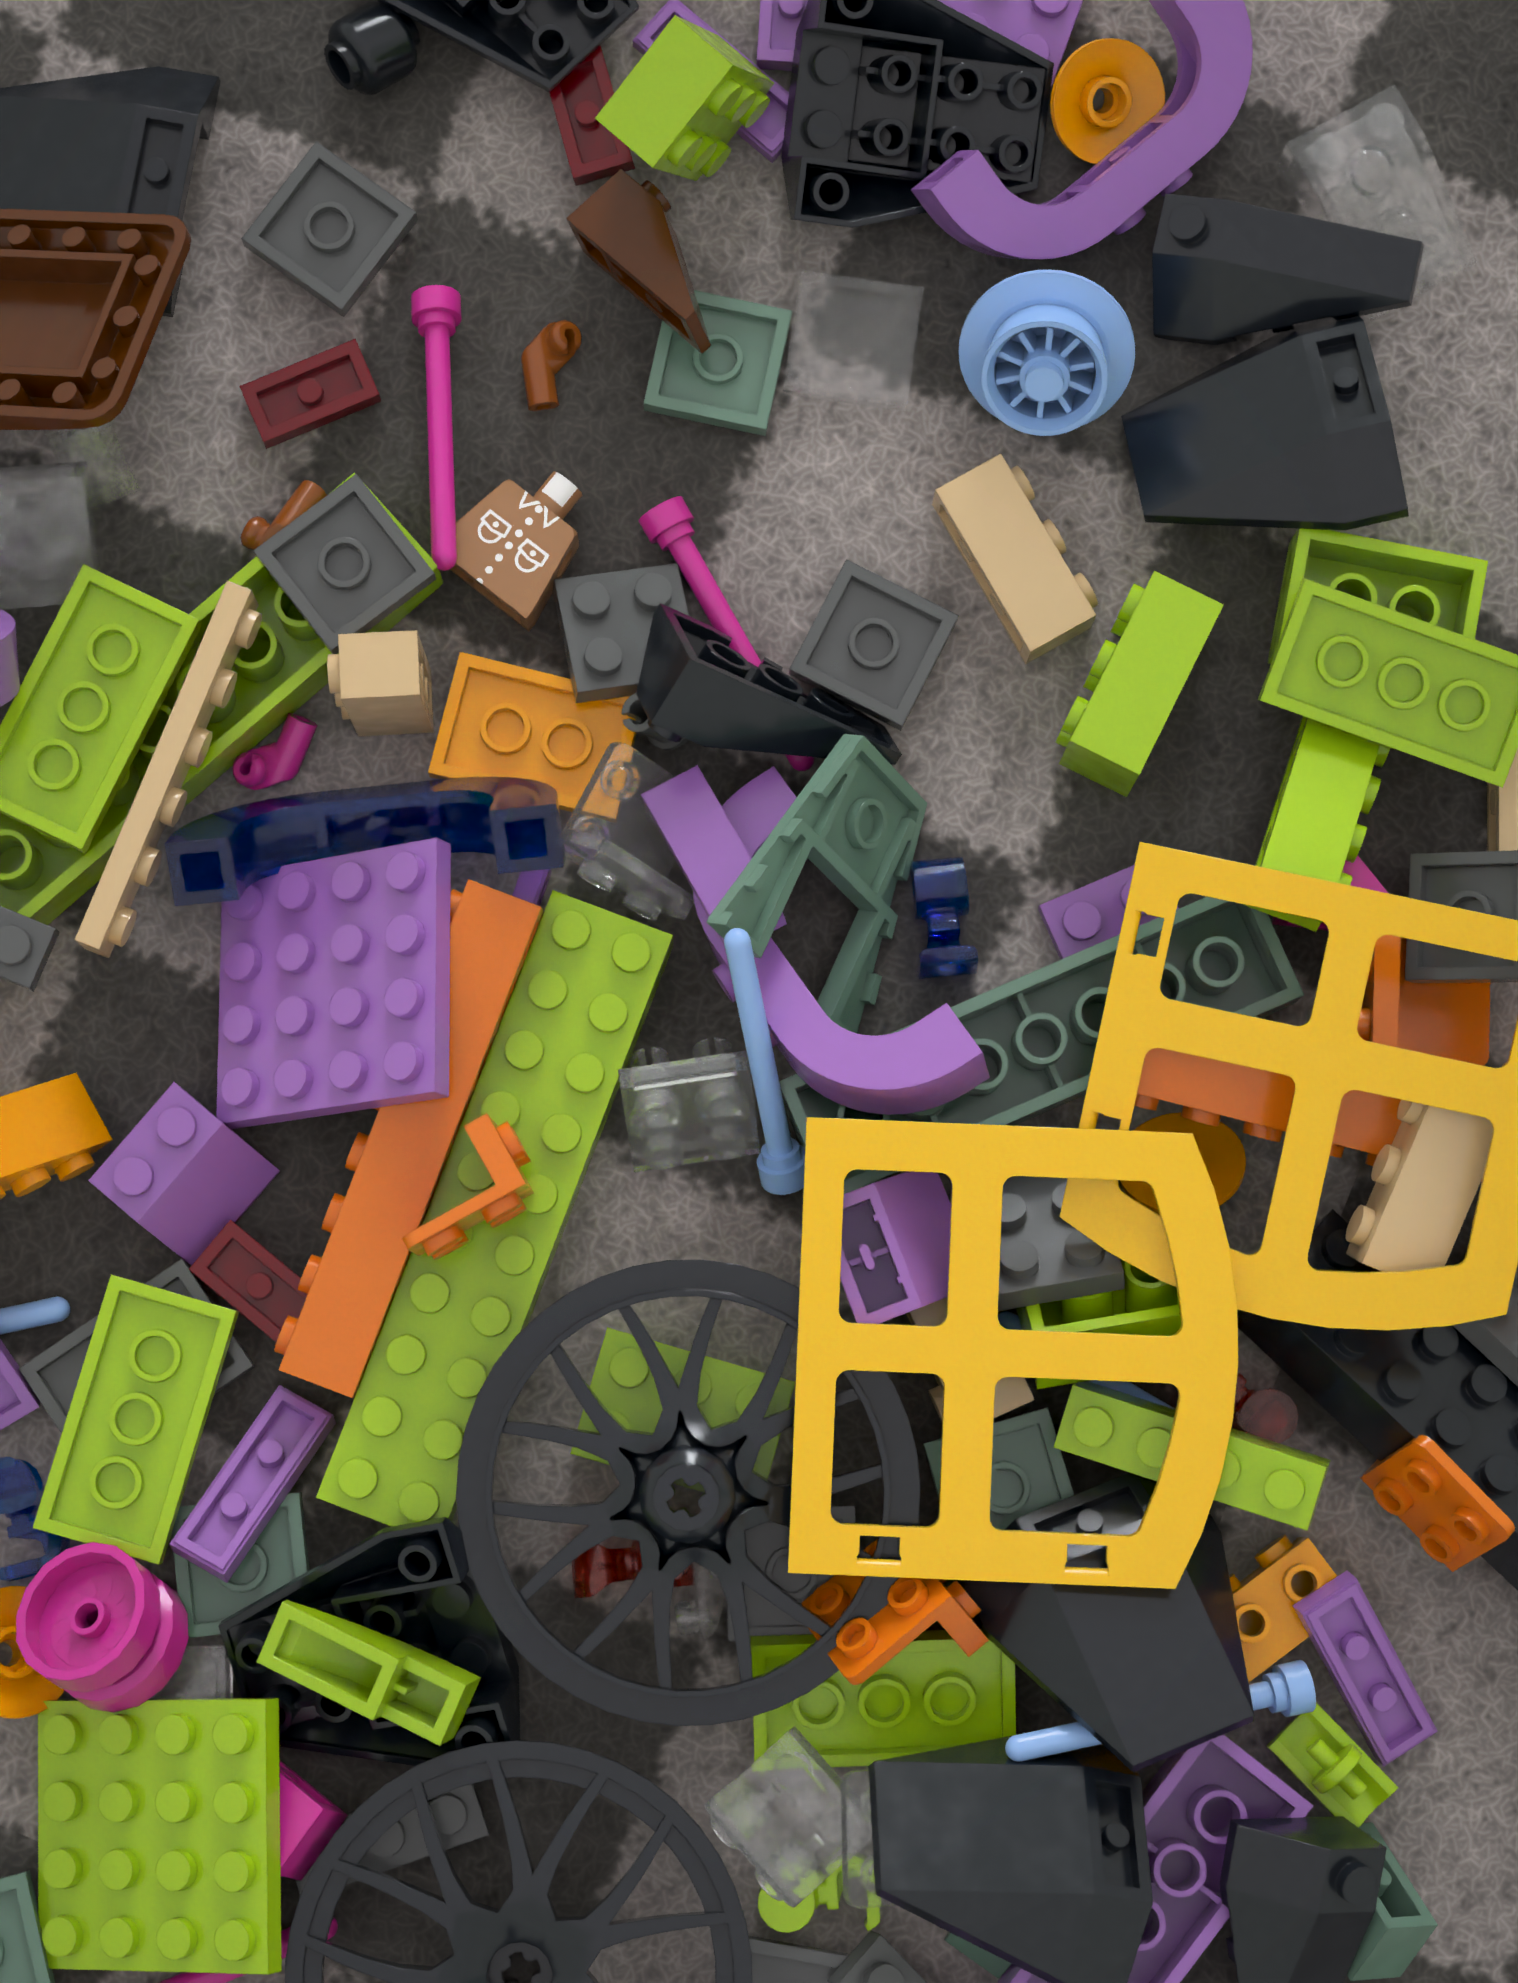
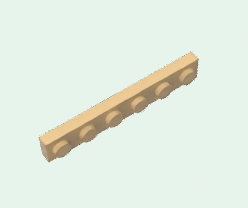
[75,581,262,958]

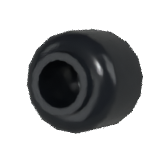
[324,1,420,95]

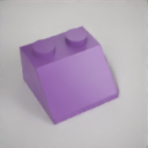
[88,1082,280,1266]

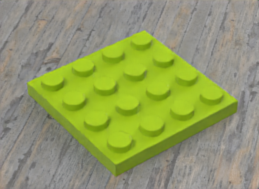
[38,1698,282,1975]

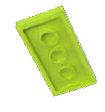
[0,564,202,854]
[1258,578,1518,788]
[33,1274,239,1565]
[751,1629,1016,1770]

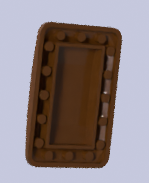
[0,209,191,430]

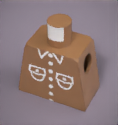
[449,471,583,631]

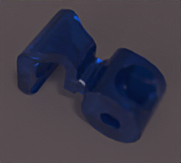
[911,857,978,979]
[0,1457,70,1581]

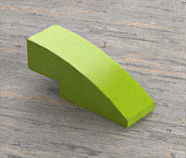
[257,1600,481,1746]

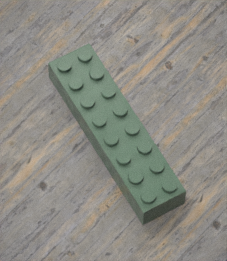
[779,897,1304,1194]

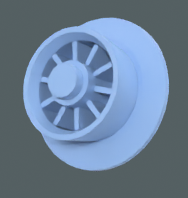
[959,269,1135,436]

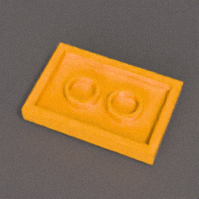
[428,652,636,822]

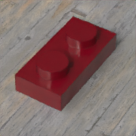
[549,46,635,186]
[239,339,381,449]
[189,1220,308,1342]

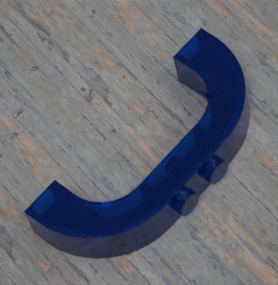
[165,777,566,906]

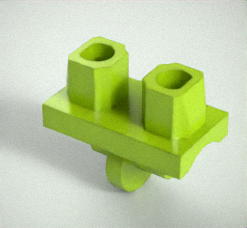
[1266,1702,1398,1828]

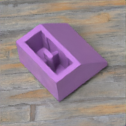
[840,1171,951,1324]

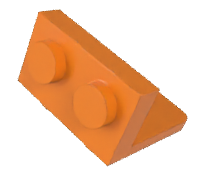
[1357,935,1491,1066]
[402,1113,534,1260]
[1360,1435,1515,1572]
[801,1539,989,1685]

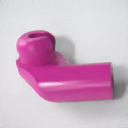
[232,713,318,790]

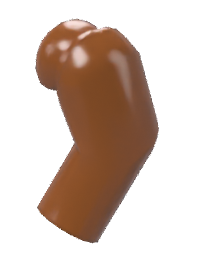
[521,320,582,411]
[240,480,327,557]

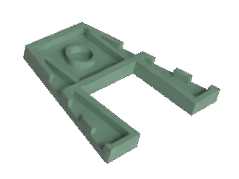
[706,734,927,1033]

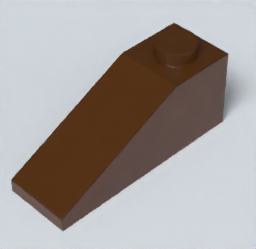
[566,169,711,354]

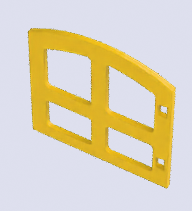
[1059,842,1518,1331]
[788,1117,1238,1589]

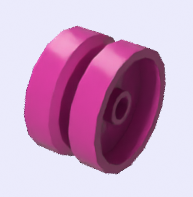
[16,1542,189,1713]

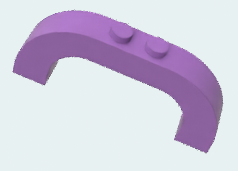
[911,0,1253,260]
[693,766,990,1115]

